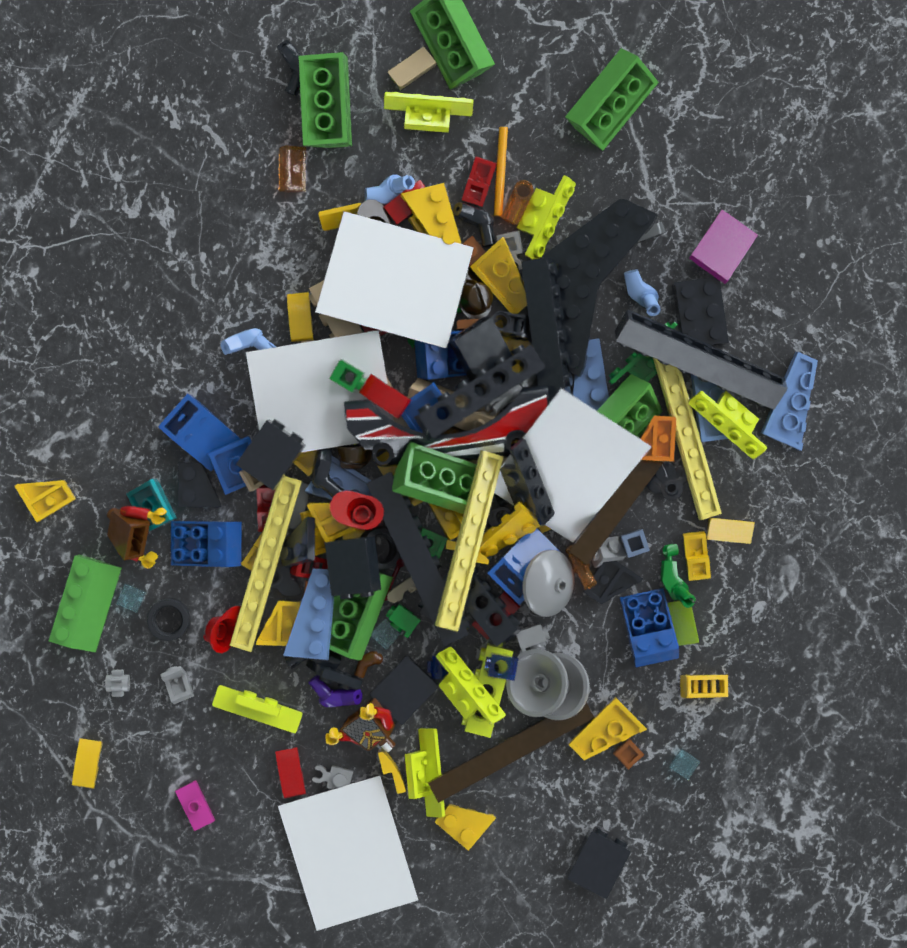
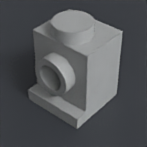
[516,622,550,653]

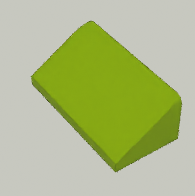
[667,600,699,646]

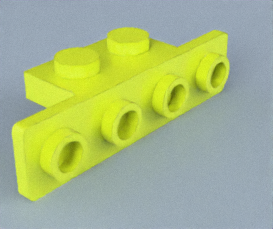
[384,92,474,133]
[517,175,576,260]
[688,391,767,459]
[436,647,506,725]
[212,685,303,733]
[405,728,445,818]

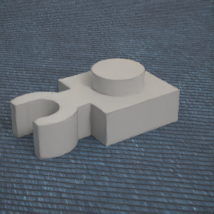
[496,231,524,270]
[312,765,353,790]

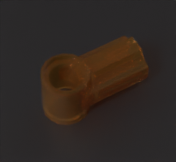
[500,180,534,226]

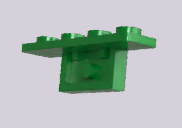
[608,322,678,385]

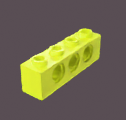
[462,643,513,738]

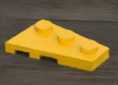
[400,183,461,245]
[470,237,527,314]
[479,502,541,557]
[568,697,647,760]

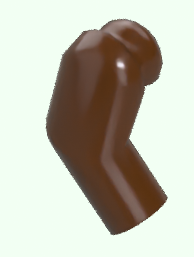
[354,651,383,678]

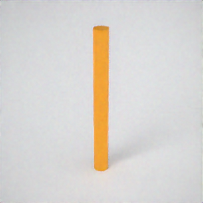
[494,127,508,217]

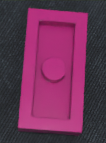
[175,780,215,831]

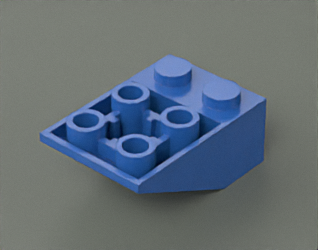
[415,329,467,380]
[158,393,241,471]
[171,521,242,567]
[487,528,560,605]
[620,588,679,667]

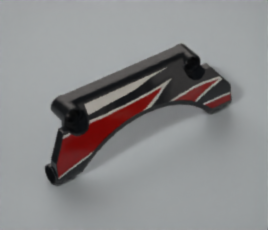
[344,385,549,467]

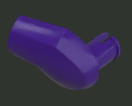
[308,675,362,707]

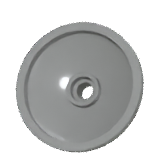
[523,550,574,617]
[506,649,568,717]
[542,653,590,720]

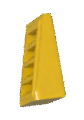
[680,675,728,698]

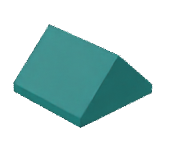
[126,478,177,532]

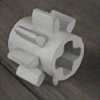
[105,670,130,697]

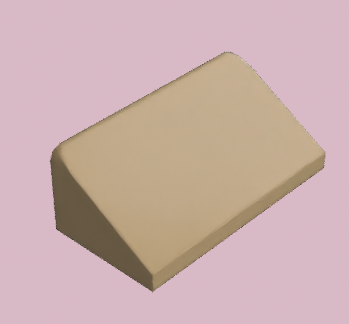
[387,47,436,90]

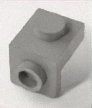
[591,536,627,568]
[160,666,194,704]

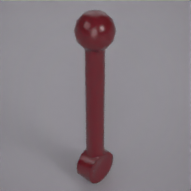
[384,558,405,601]

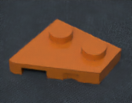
[641,416,676,462]

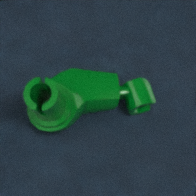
[660,544,696,608]

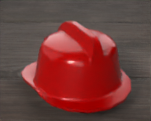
[330,491,384,530]
[203,606,241,653]

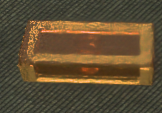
[279,145,306,192]

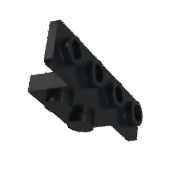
[500,439,555,526]

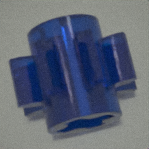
[427,655,448,679]

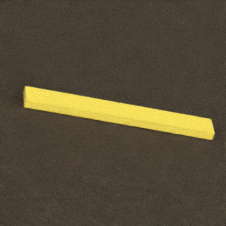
[653,357,722,520]
[435,450,503,632]
[230,476,302,652]

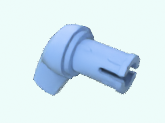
[364,174,415,204]
[624,269,661,316]
[221,328,277,355]

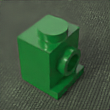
[329,359,366,393]
[421,528,448,559]
[385,603,421,638]

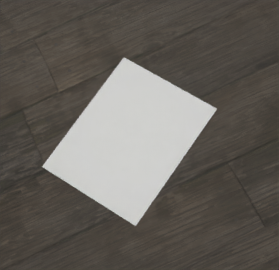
[315,211,473,348]
[246,330,394,452]
[494,389,651,542]
[278,775,418,931]

